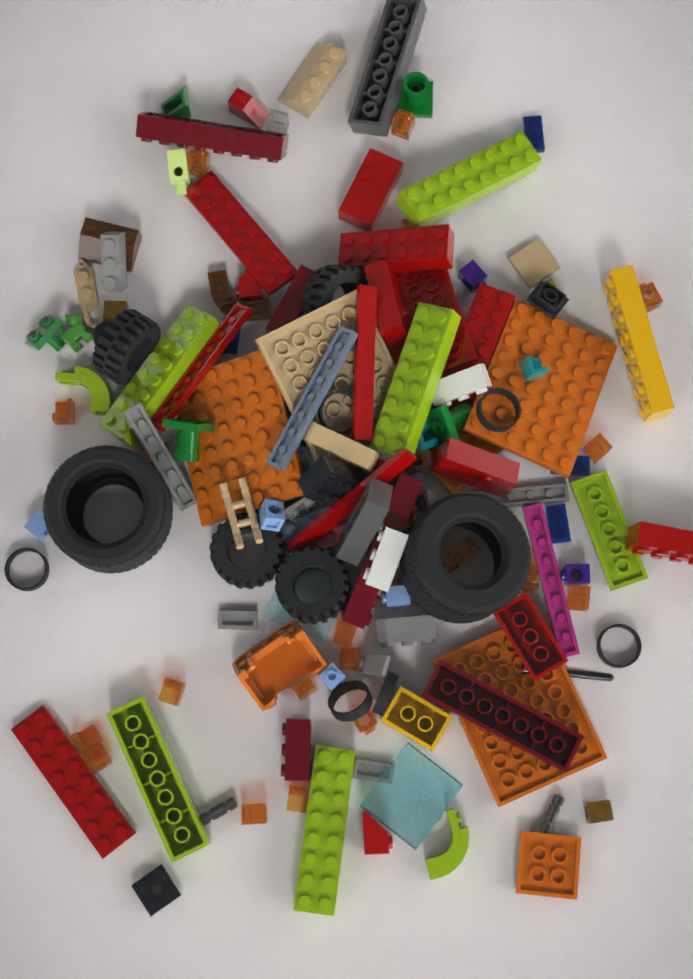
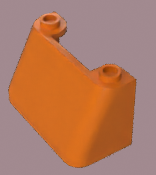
[232,620,328,711]

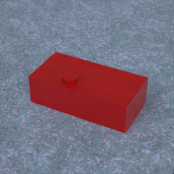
[338,148,403,231]
[364,259,409,348]
[430,438,521,497]
[493,592,568,681]

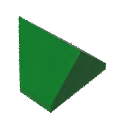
[161,85,191,118]

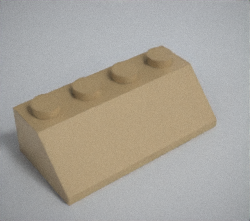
[278,43,347,118]

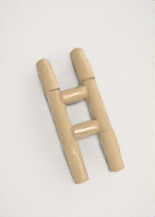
[219,477,263,549]

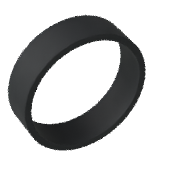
[476,388,521,432]
[318,390,353,434]
[4,548,50,591]
[596,624,642,668]
[372,671,399,716]
[328,680,373,722]

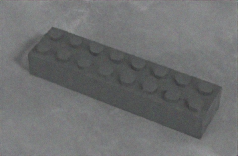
[348,0,427,137]

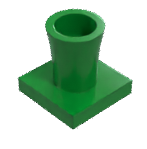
[396,72,433,118]
[426,402,471,448]
[162,418,215,462]

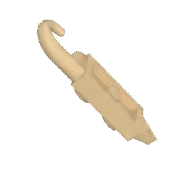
[74,259,104,329]

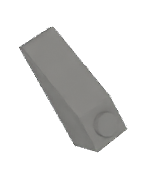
[359,653,391,680]

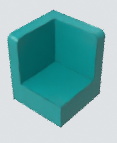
[519,355,549,381]
[417,421,439,451]

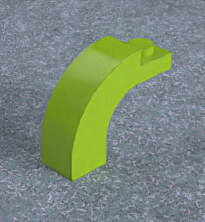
[55,366,113,416]
[425,809,469,880]

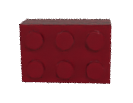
[281,719,312,781]

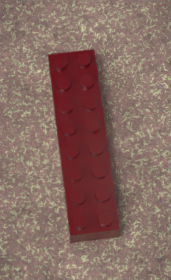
[136,111,289,163]
[342,473,425,629]
[420,660,584,773]

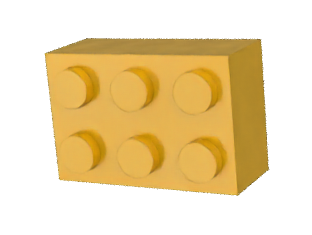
[380,686,453,752]

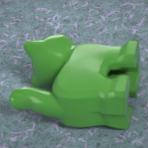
[57,313,93,352]

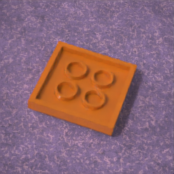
[515,831,581,900]

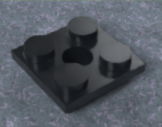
[526,281,569,320]
[131,864,182,916]

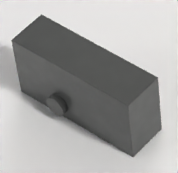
[336,477,393,566]

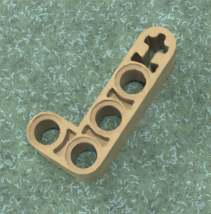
[302,422,380,473]

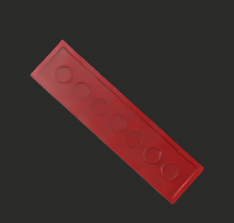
[184,170,297,297]
[11,705,136,859]

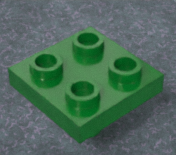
[25,315,65,352]

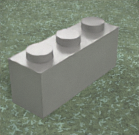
[100,231,127,292]
[375,615,437,648]

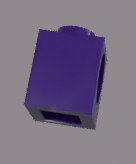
[458,259,488,293]
[560,564,590,586]

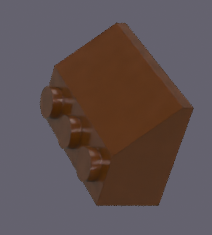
[78,217,142,272]

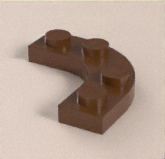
[207,270,272,322]

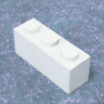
[433,364,492,406]
[363,527,409,592]

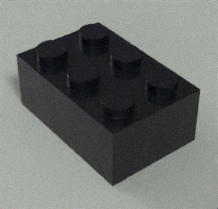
[297,455,366,506]

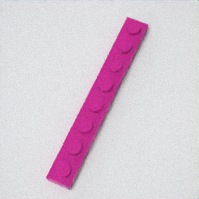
[522,503,580,657]

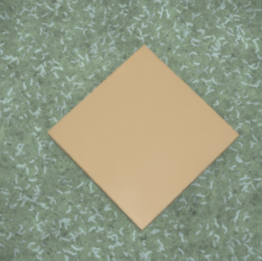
[508,238,560,289]

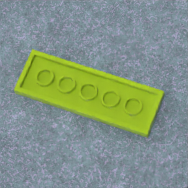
[569,470,648,591]

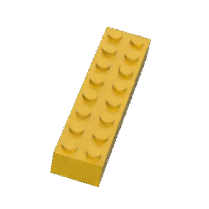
[603,265,675,422]

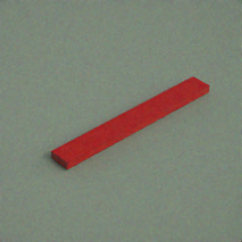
[351,285,377,442]
[150,302,253,432]
[287,447,417,551]

